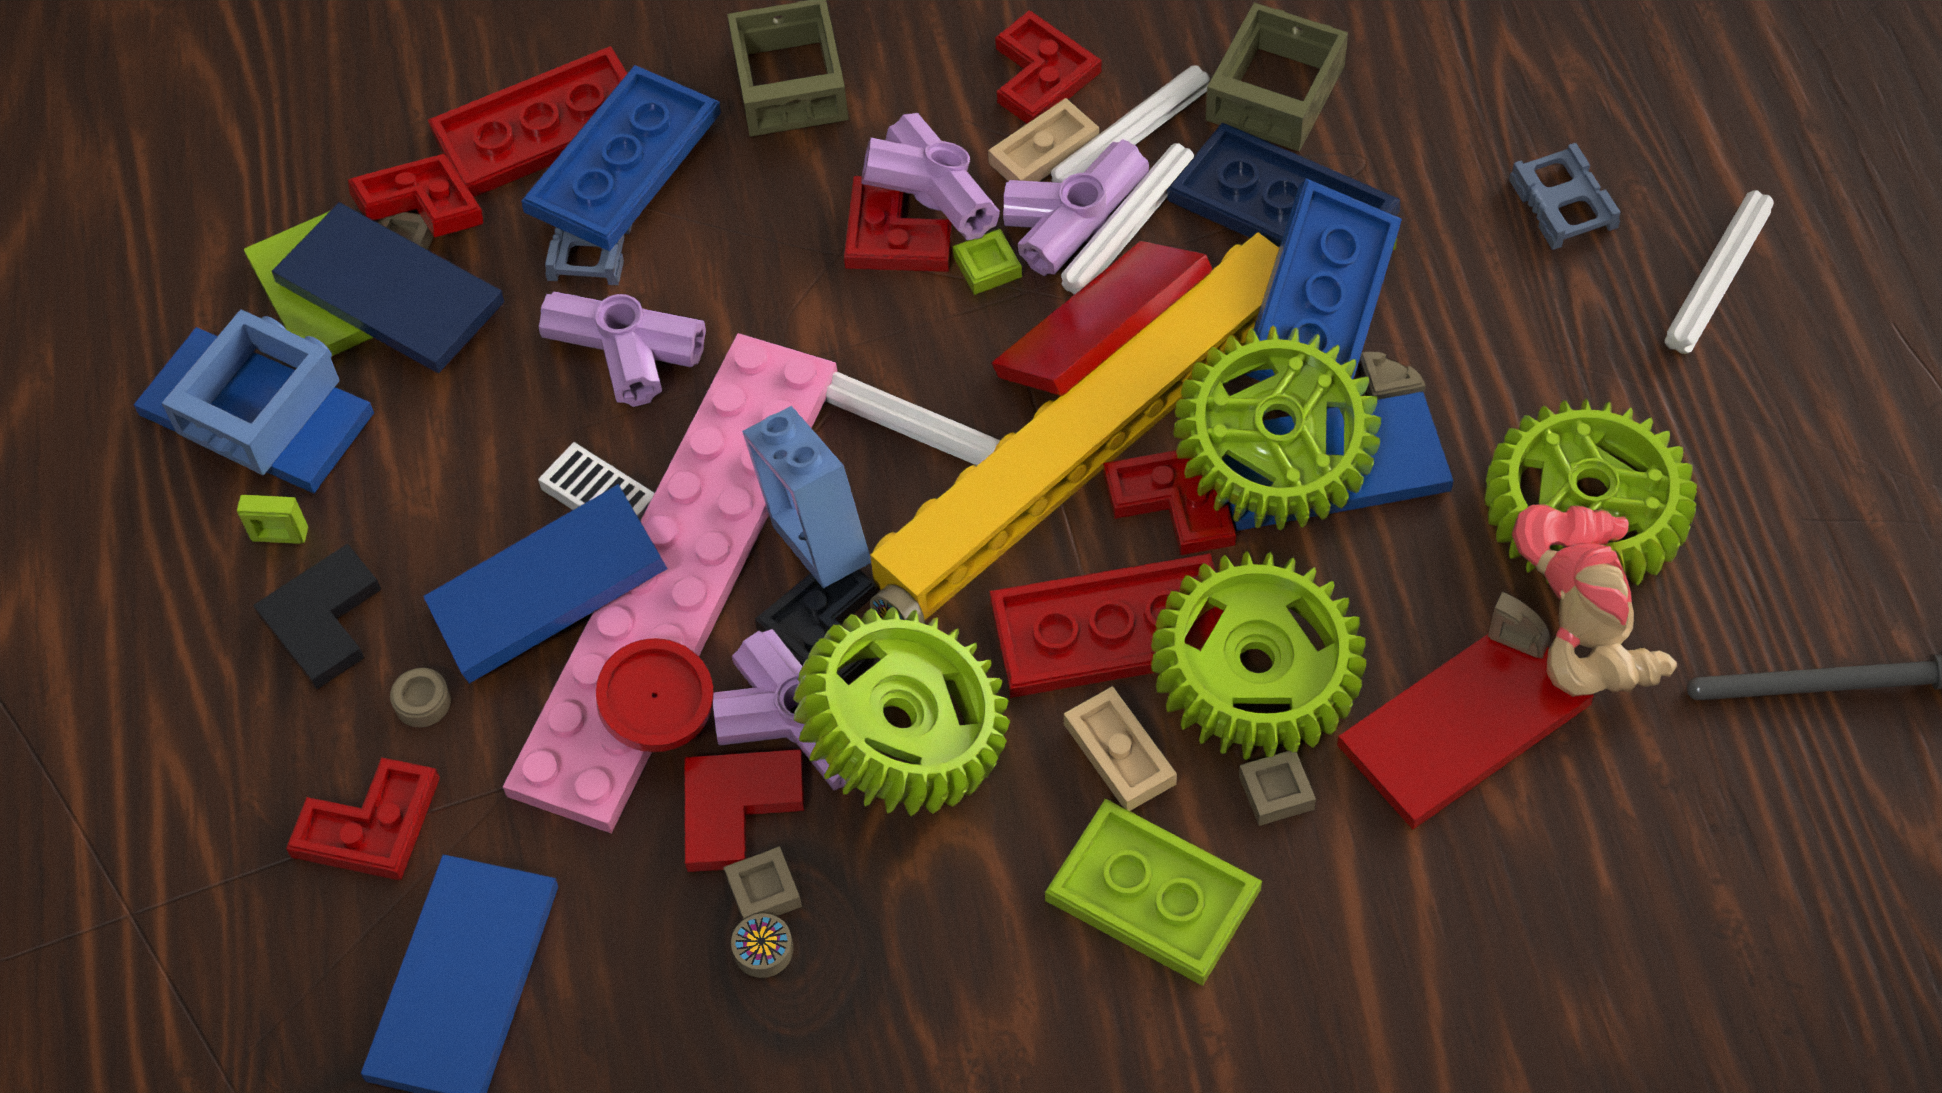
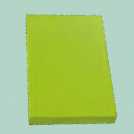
[244,211,374,356]
[1045,799,1262,986]

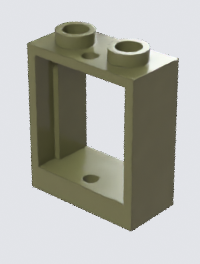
[727,0,849,137]
[1205,2,1348,152]

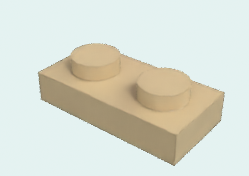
[988,98,1099,182]
[1064,686,1177,811]

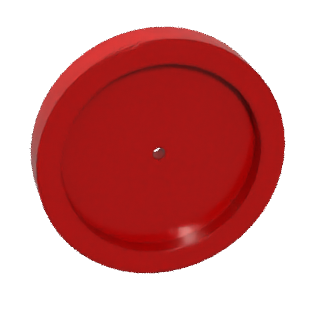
[596,638,713,752]

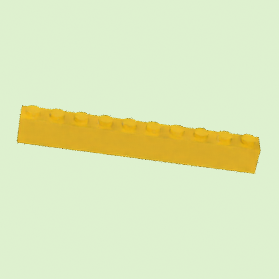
[870,232,1279,620]

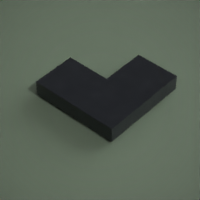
[253,544,381,689]
[755,569,877,685]

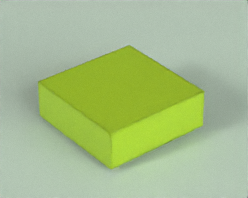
[953,229,1022,295]
[237,495,308,544]

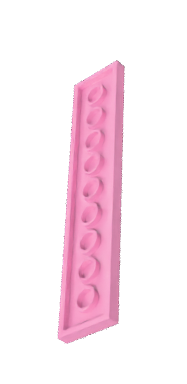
[503,333,837,833]

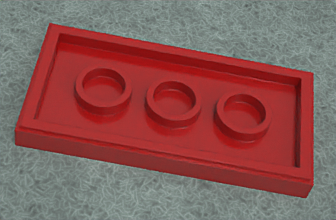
[428,46,628,197]
[991,241,1213,396]
[989,553,1224,698]
[1337,633,1594,830]

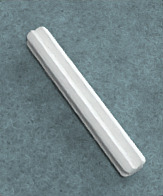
[1051,65,1210,183]
[1061,143,1194,295]
[1665,190,1774,354]
[825,372,1000,465]

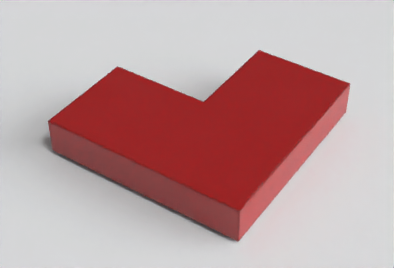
[995,10,1102,124]
[348,154,483,238]
[844,176,953,272]
[1103,450,1236,555]
[685,749,804,872]
[286,757,440,881]

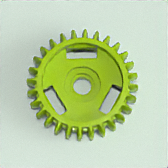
[1173,325,1381,530]
[1484,398,1697,586]
[1151,551,1366,760]
[793,607,1010,816]

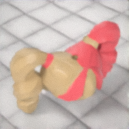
[1512,504,1677,697]

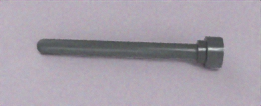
[1687,650,1942,700]

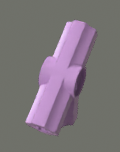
[861,113,1000,240]
[1003,139,1149,276]
[539,291,706,407]
[713,629,845,790]

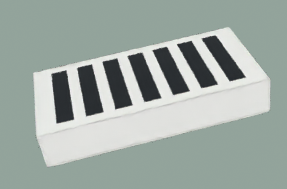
[538,442,655,521]

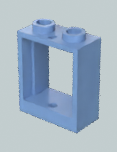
[162,309,340,475]
[742,406,871,588]

